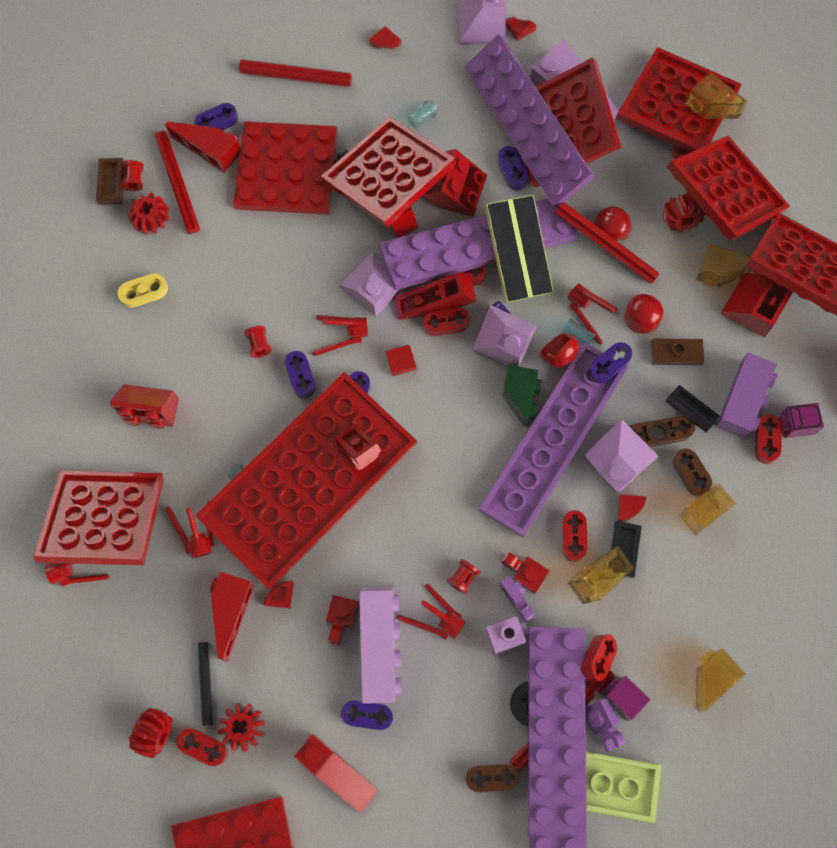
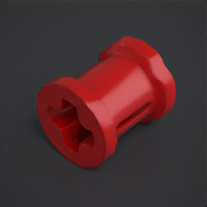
[121,160,144,192]
[244,325,272,358]
[446,559,481,595]

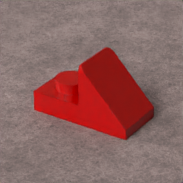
[335,424,381,470]

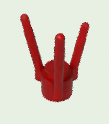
[567,283,618,345]
[313,315,368,356]
[166,501,215,559]
[45,563,109,587]
[397,584,466,640]

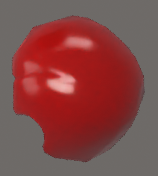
[594,206,632,241]
[624,294,664,334]
[539,332,579,368]

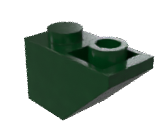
[502,364,542,425]

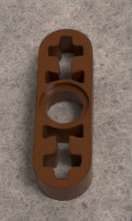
[628,416,695,447]

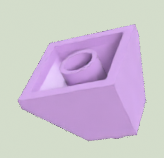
[458,0,506,45]
[340,252,404,317]
[472,305,537,366]
[584,419,659,492]

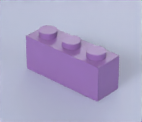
[716,352,778,438]

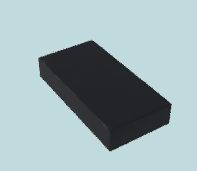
[665,385,720,433]
[607,521,642,578]

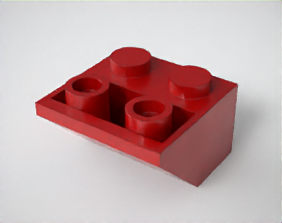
[423,149,487,216]
[720,273,793,338]
[110,384,179,429]

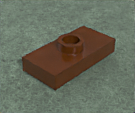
[96,158,124,205]
[651,338,704,366]

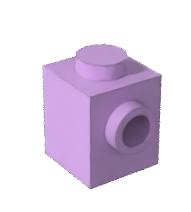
[485,616,529,656]

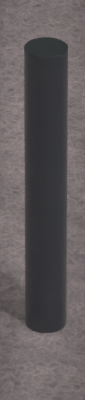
[198,642,213,726]

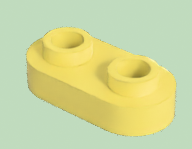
[117,273,168,308]

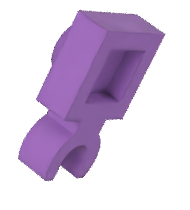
[499,576,536,623]
[585,698,626,752]

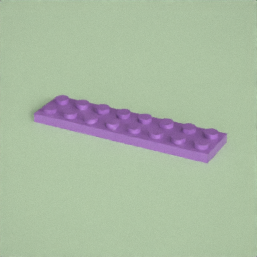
[464,34,595,208]
[379,198,579,290]
[479,342,628,538]
[528,627,587,848]

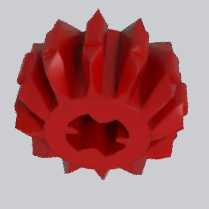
[128,192,169,235]
[662,192,705,233]
[218,703,266,752]
[129,707,173,758]

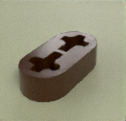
[672,448,712,496]
[466,764,519,792]

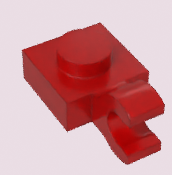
[501,552,550,594]
[326,595,359,645]

